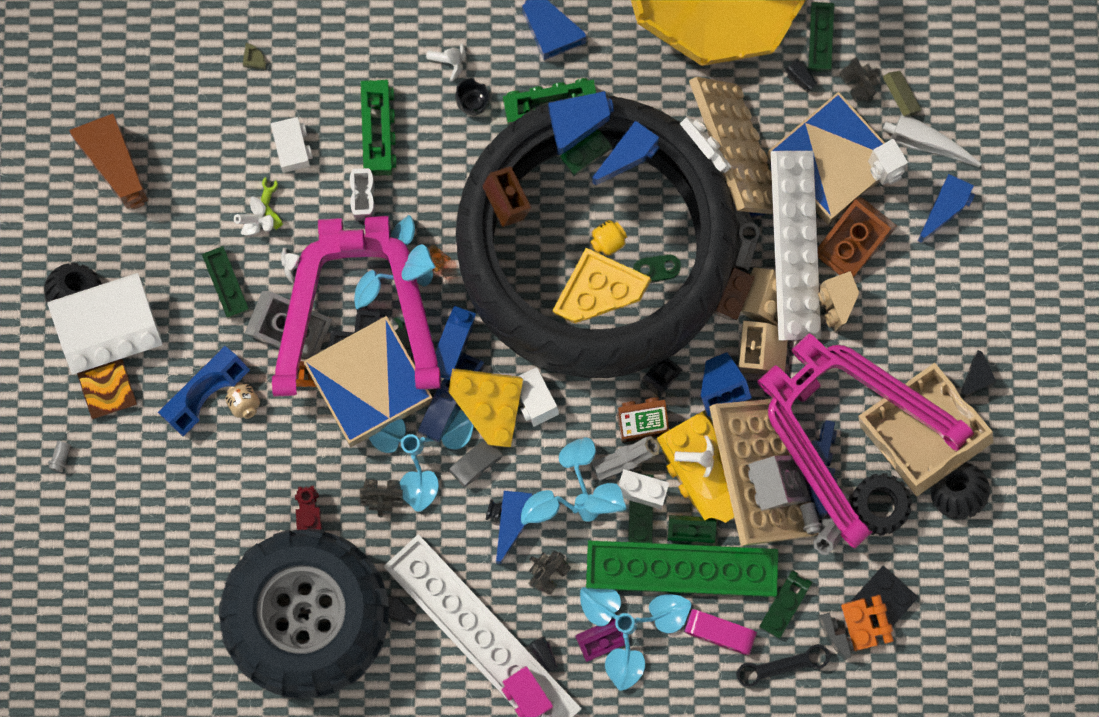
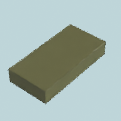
[883,71,922,117]

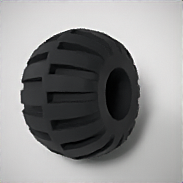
[44,263,102,305]
[930,462,990,520]

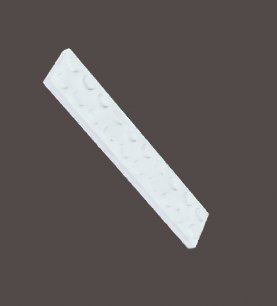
[383,534,581,717]

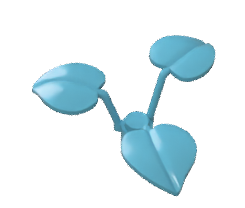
[354,215,435,310]
[369,411,474,512]
[521,437,627,525]
[580,587,692,691]

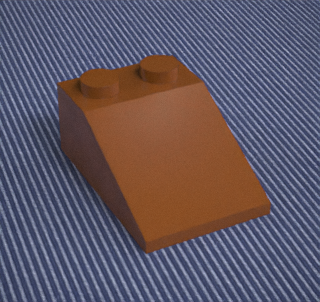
[817,197,897,278]

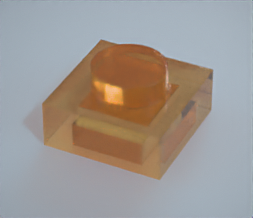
[428,244,451,273]

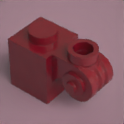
[295,485,323,530]

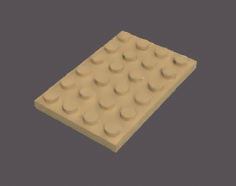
[689,77,773,214]
[709,399,818,546]

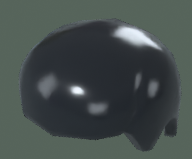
[455,78,490,115]

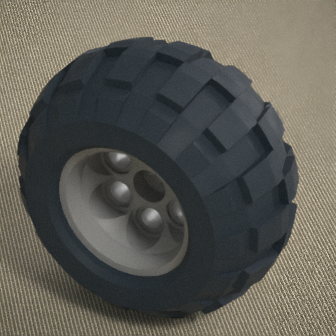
[219,528,389,699]

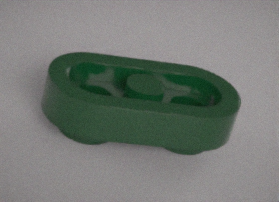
[633,254,681,283]

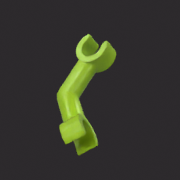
[260,177,283,230]

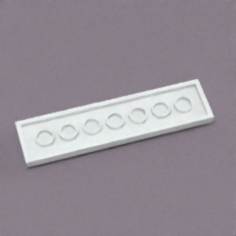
[771,151,821,340]

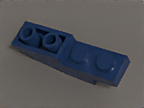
[418,353,484,443]
[806,420,838,519]

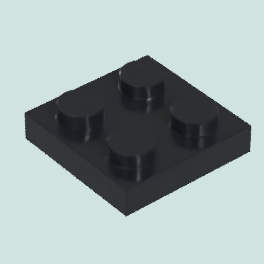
[851,566,919,627]

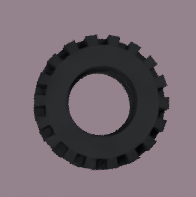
[851,473,912,536]

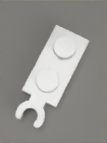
[680,117,732,173]

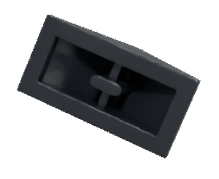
[960,350,997,399]
[642,358,683,398]

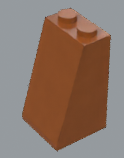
[69,113,149,209]

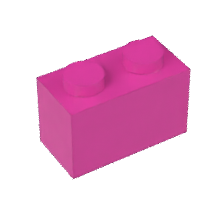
[501,666,553,717]

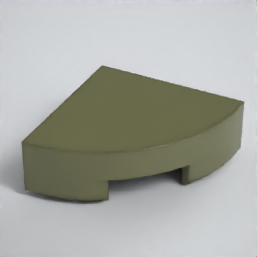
[242,43,266,70]

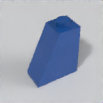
[522,0,586,60]
[548,91,614,155]
[701,352,752,416]

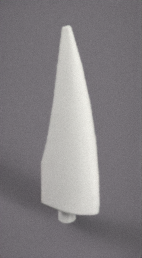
[882,113,981,167]

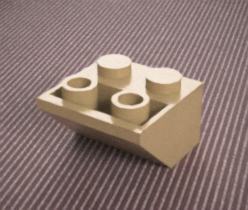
[741,267,778,326]
[817,271,859,332]
[738,321,788,375]

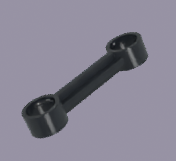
[736,644,830,688]

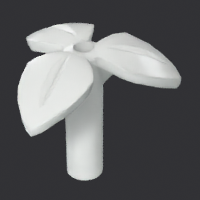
[426,44,466,82]
[234,196,273,236]
[281,248,300,284]
[675,436,714,478]

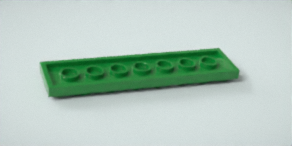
[586,540,778,597]

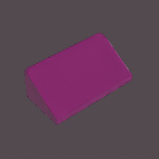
[575,618,630,662]

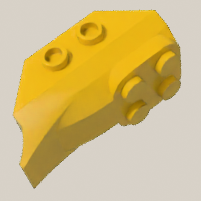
[657,410,734,523]

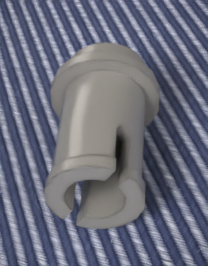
[48,441,72,473]
[800,503,822,534]

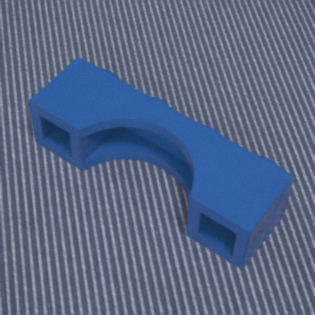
[158,346,250,437]

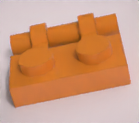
[841,595,894,651]

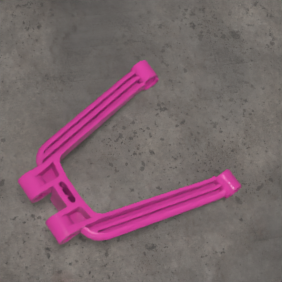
[272,216,441,397]
[758,333,974,549]

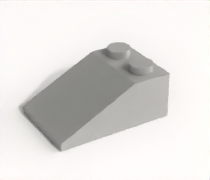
[244,291,332,360]
[748,455,811,510]

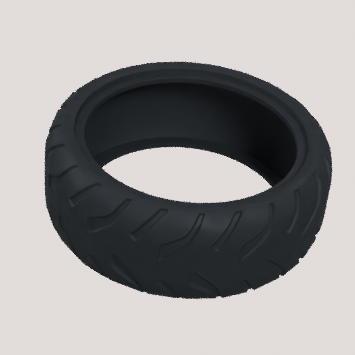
[456,96,737,378]

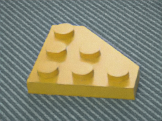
[553,248,651,324]
[448,369,523,447]

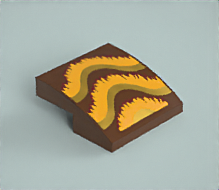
[77,359,137,419]

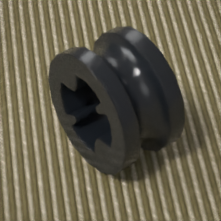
[485,499,502,523]

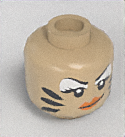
[225,383,260,419]

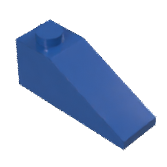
[592,121,659,186]
[918,174,975,243]
[435,306,476,380]
[496,491,532,564]

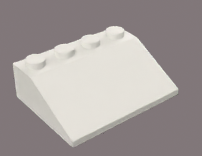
[47,273,162,375]

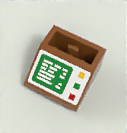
[617,397,669,443]

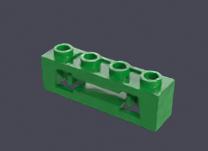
[503,78,596,127]
[360,80,397,176]

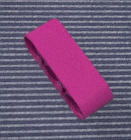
[684,609,757,655]

